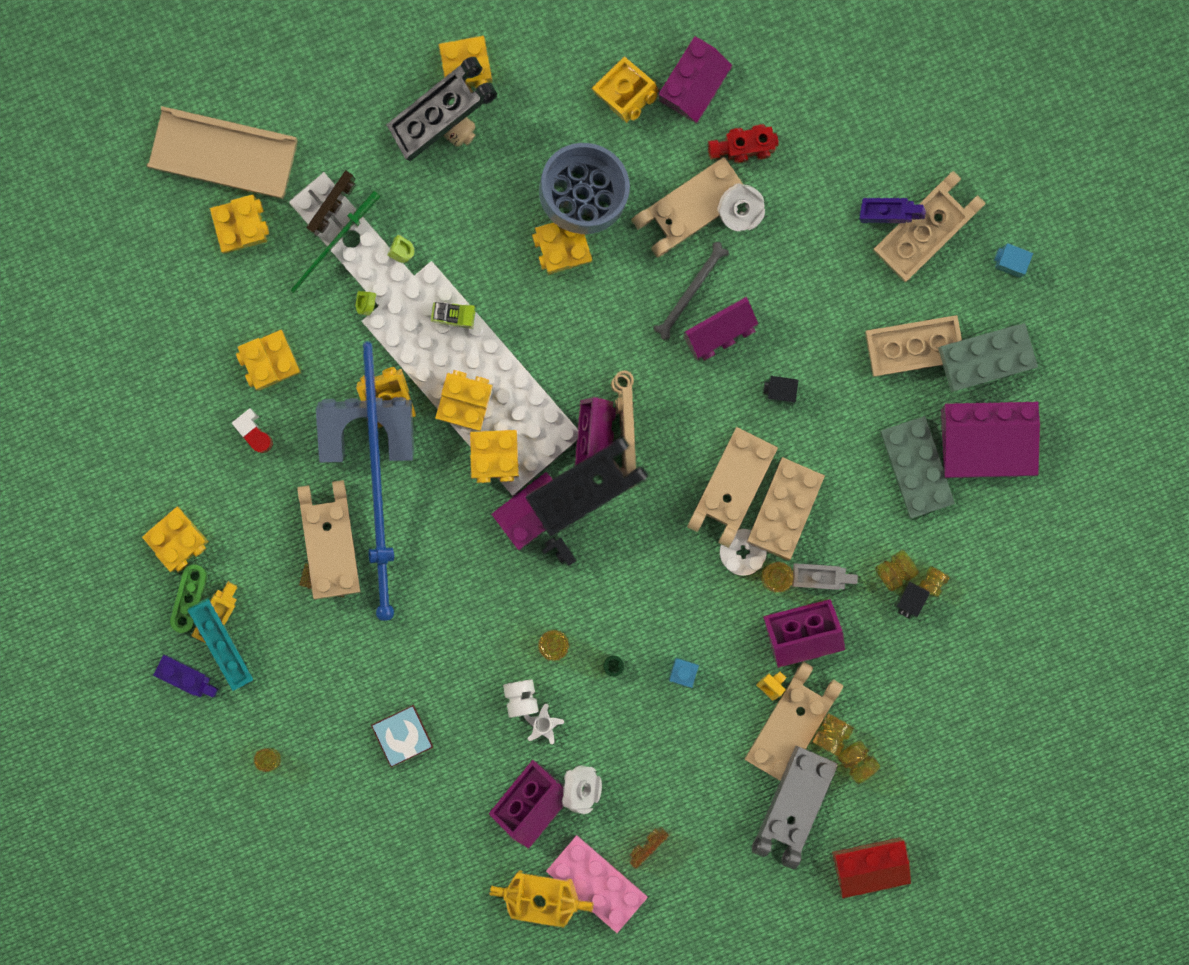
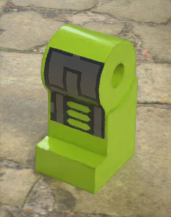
[430,302,476,329]

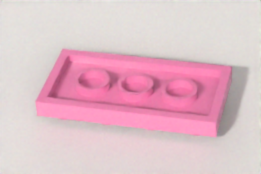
[546,835,648,933]

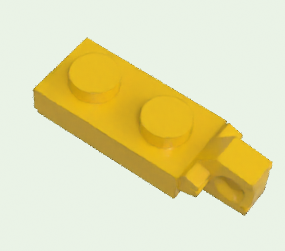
[192,581,237,643]

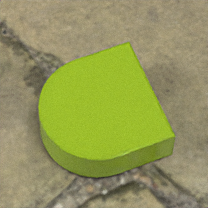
[387,234,415,263]
[356,291,376,316]

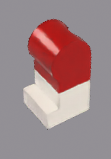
[232,408,273,453]

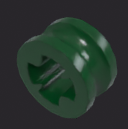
[603,655,624,677]

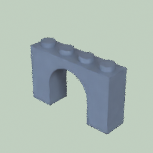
[316,397,414,463]

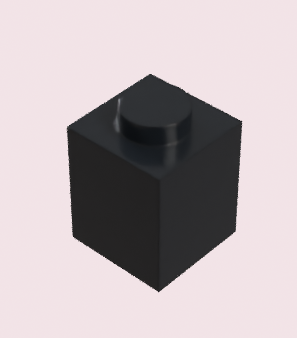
[763,376,799,404]
[894,581,930,619]

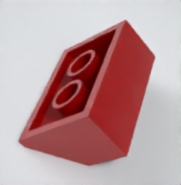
[832,837,911,898]

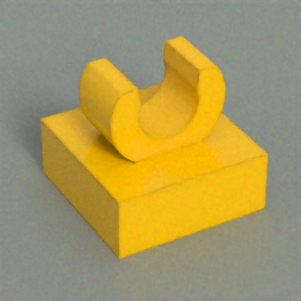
[756,671,787,701]

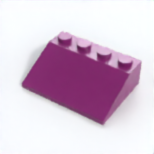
[941,402,1040,478]

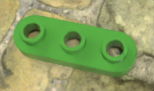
[170,564,207,633]

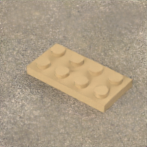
[865,315,962,377]
[746,457,825,561]

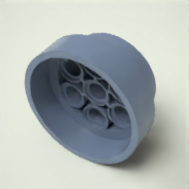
[539,143,630,234]

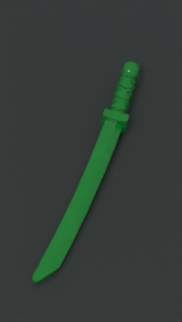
[291,191,381,293]

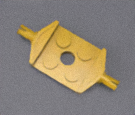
[490,870,594,928]

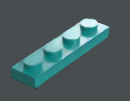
[187,598,253,691]

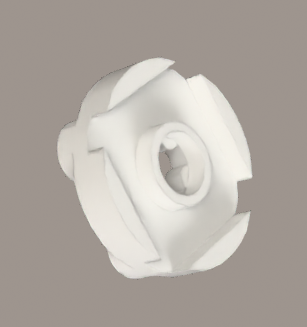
[717,184,765,231]
[720,529,767,576]
[563,766,602,814]

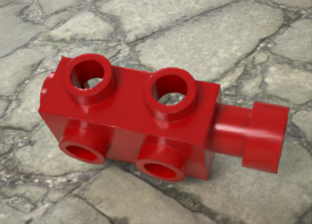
[708,124,779,163]

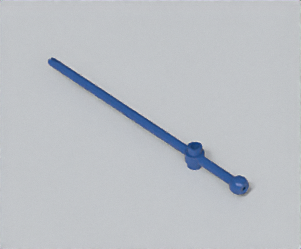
[363,341,394,621]

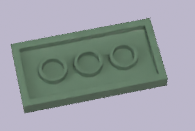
[938,323,1038,392]
[880,416,955,519]

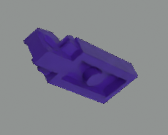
[859,198,926,223]
[153,654,219,698]

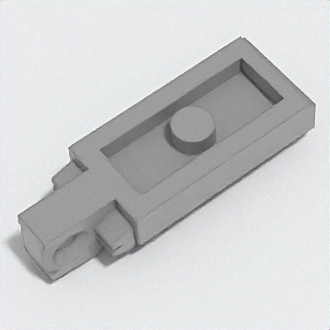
[792,563,858,590]

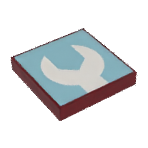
[371,705,434,767]

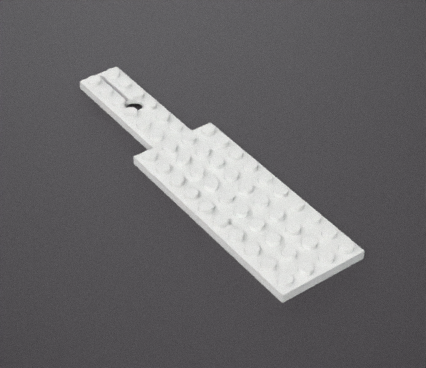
[289,172,578,496]

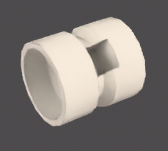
[503,679,539,717]

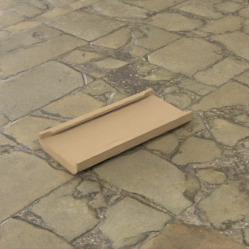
[147,106,297,199]

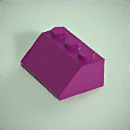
[658,36,733,124]
[683,297,758,361]
[575,397,616,465]
[491,472,552,551]
[763,599,845,668]
[489,760,565,849]

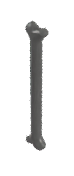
[653,241,729,340]

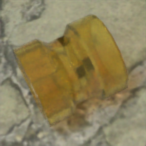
[918,566,950,598]
[254,748,281,772]

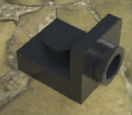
[542,537,577,566]

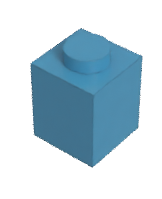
[994,243,1033,278]
[669,658,699,688]

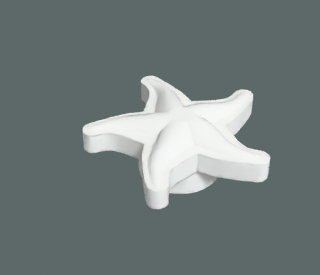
[524,704,564,744]

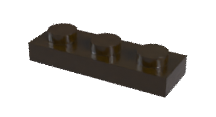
[306,170,356,236]

